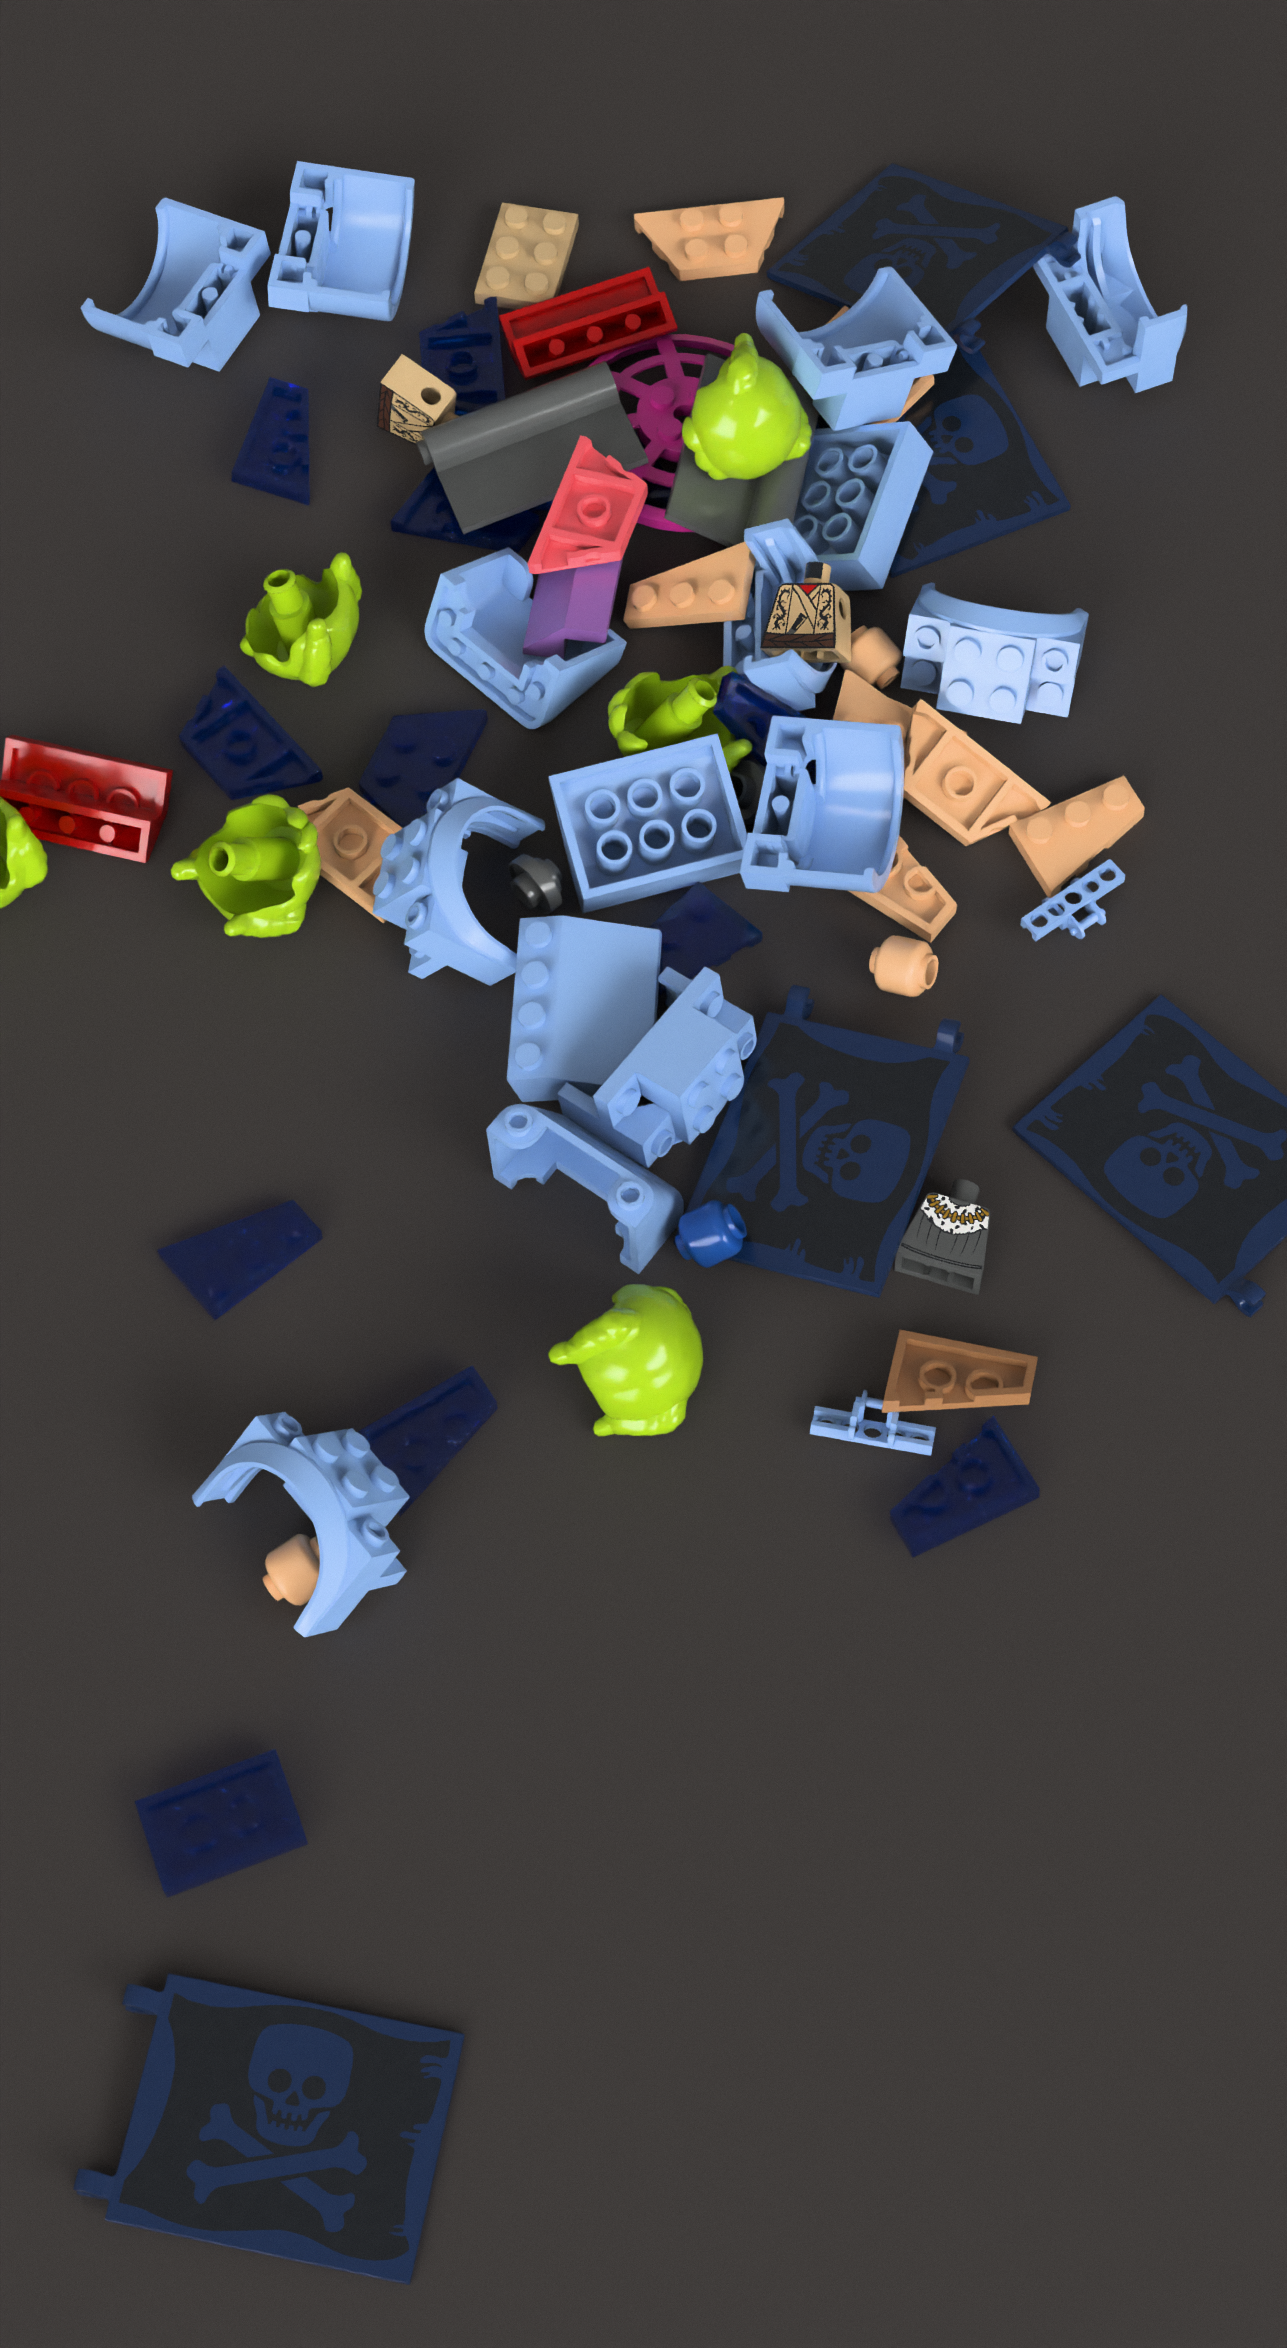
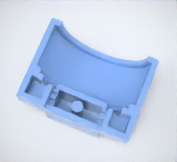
[267,161,415,322]
[81,198,271,372]
[756,267,957,431]
[740,716,904,893]

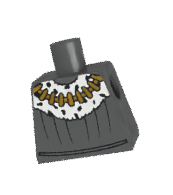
[894,1179,991,1295]

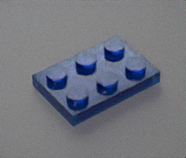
[135,1749,309,1898]

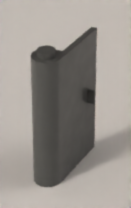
[664,353,819,547]
[416,361,649,534]

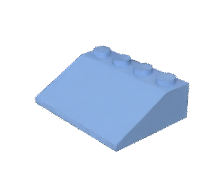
[793,421,933,591]
[549,733,747,914]
[507,915,662,1102]

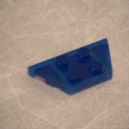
[419,296,505,416]
[179,665,323,800]
[358,709,488,828]

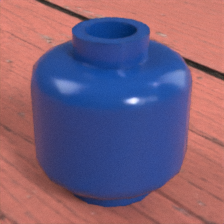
[675,1199,747,1268]

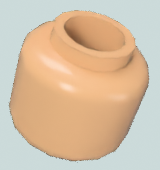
[839,625,902,690]
[869,935,939,997]
[263,1534,320,1606]

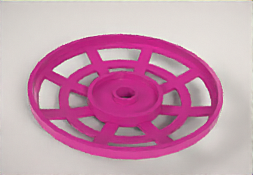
[588,334,734,533]

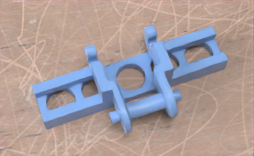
[1020,859,1125,942]
[810,1390,936,1456]

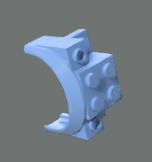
[1033,196,1187,393]
[900,582,1089,724]
[372,778,545,986]
[557,966,757,1169]
[192,1412,410,1637]

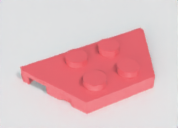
[528,435,648,574]

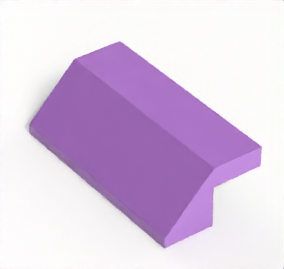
[523,555,624,659]

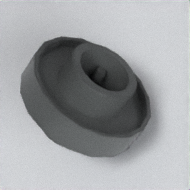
[730,760,766,825]
[508,854,563,915]

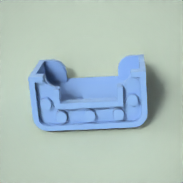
[424,547,627,729]
[486,1104,684,1274]

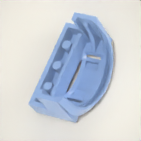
[723,518,837,725]

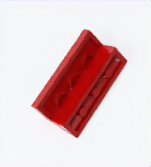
[499,267,678,381]
[0,734,173,863]

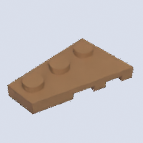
[882,1330,1038,1413]

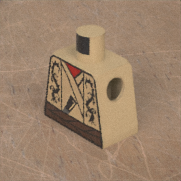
[377,354,459,445]
[760,562,852,663]

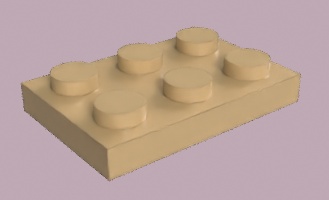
[474,202,579,310]

